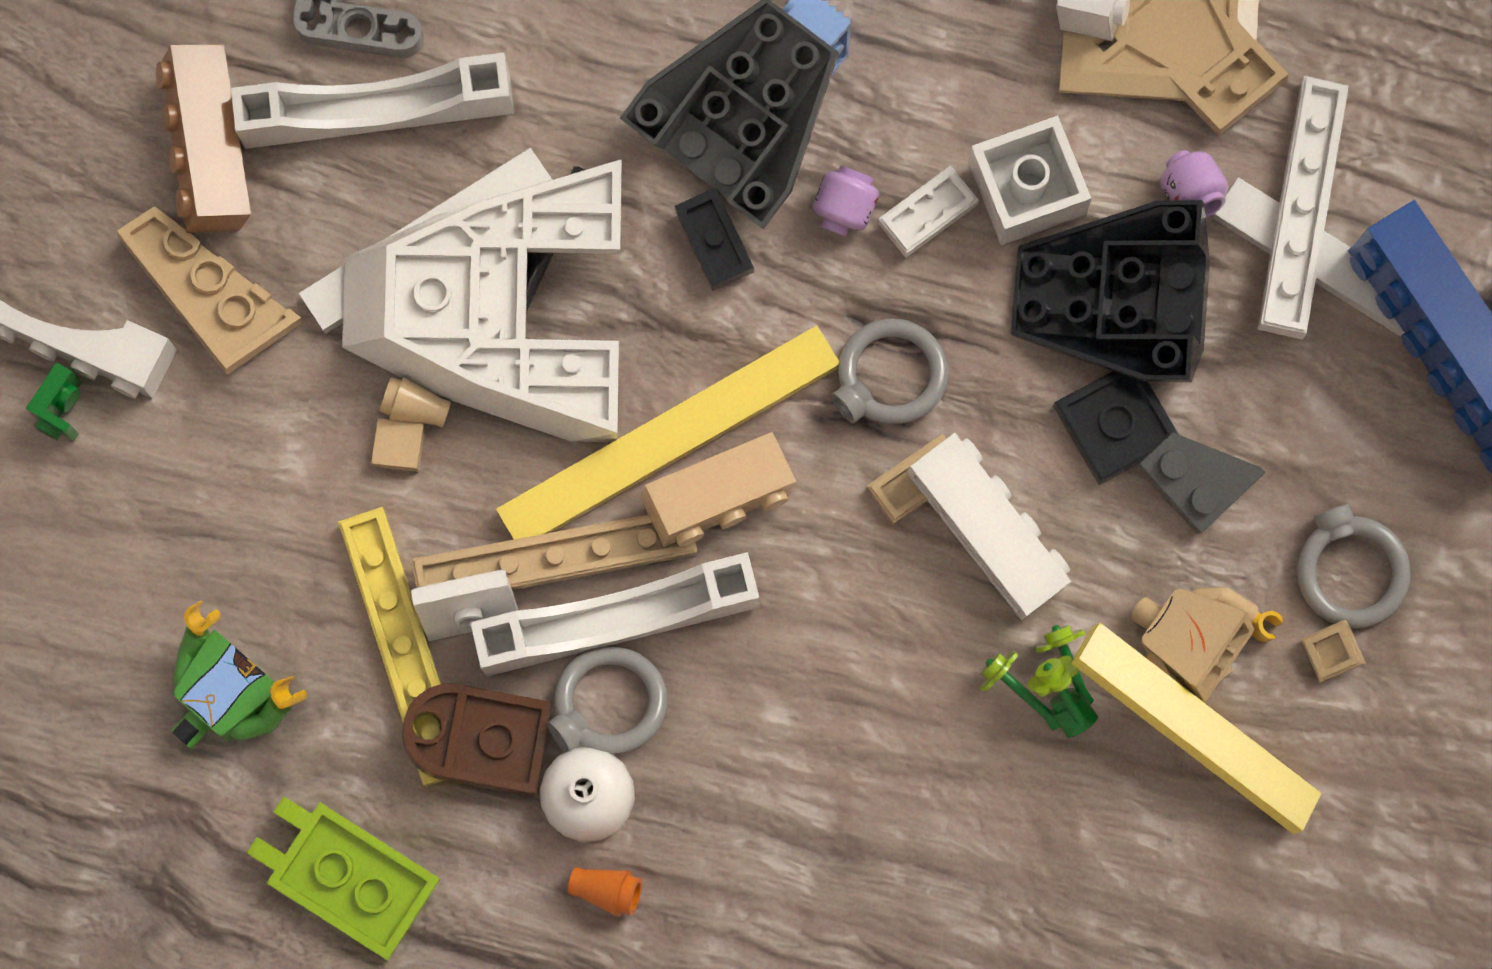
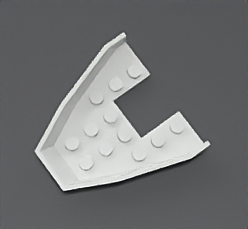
[342,159,622,443]

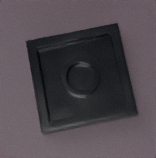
[1053,371,1178,485]

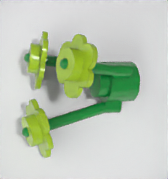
[979,625,1098,738]

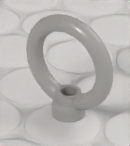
[831,319,948,424]
[1297,504,1411,628]
[547,646,668,754]

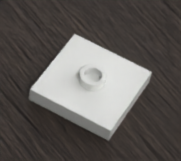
[411,569,518,641]

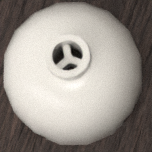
[540,747,635,843]

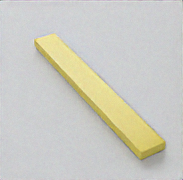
[496,325,839,540]

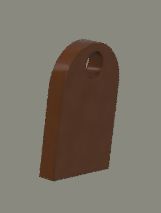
[402,683,553,797]

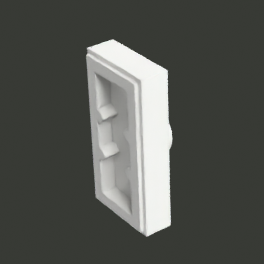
[878,166,979,258]

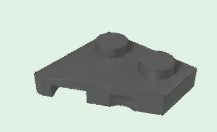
[1135,432,1266,534]

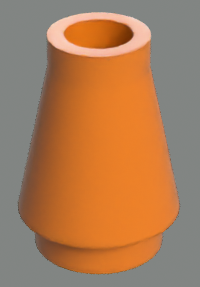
[568,867,642,917]

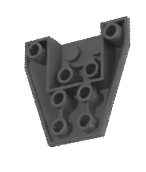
[620,0,839,229]

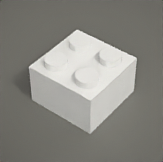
[968,116,1092,245]

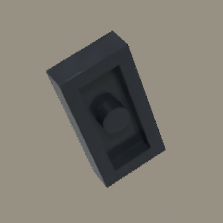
[674,188,754,291]

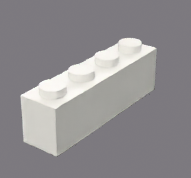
[907,433,1072,621]

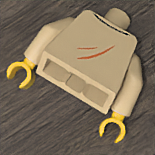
[1132,587,1283,703]

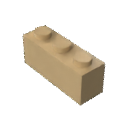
[641,432,796,547]

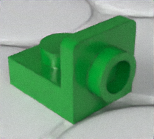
[25,362,82,441]

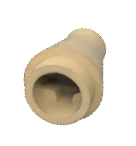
[380,376,451,428]

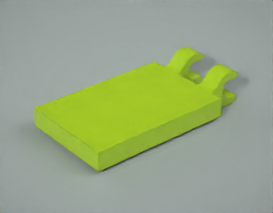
[246,796,441,961]

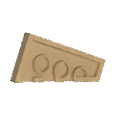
[117,206,302,375]

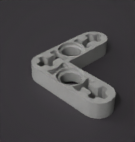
[293,0,424,58]

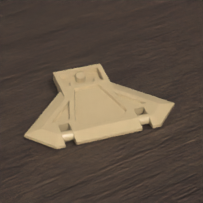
[1059,0,1289,136]

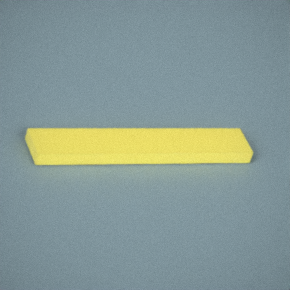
[338,507,445,787]
[1071,622,1321,834]

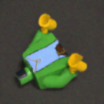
[171,600,307,749]

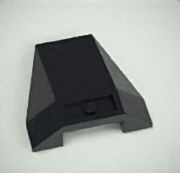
[1011,200,1210,382]

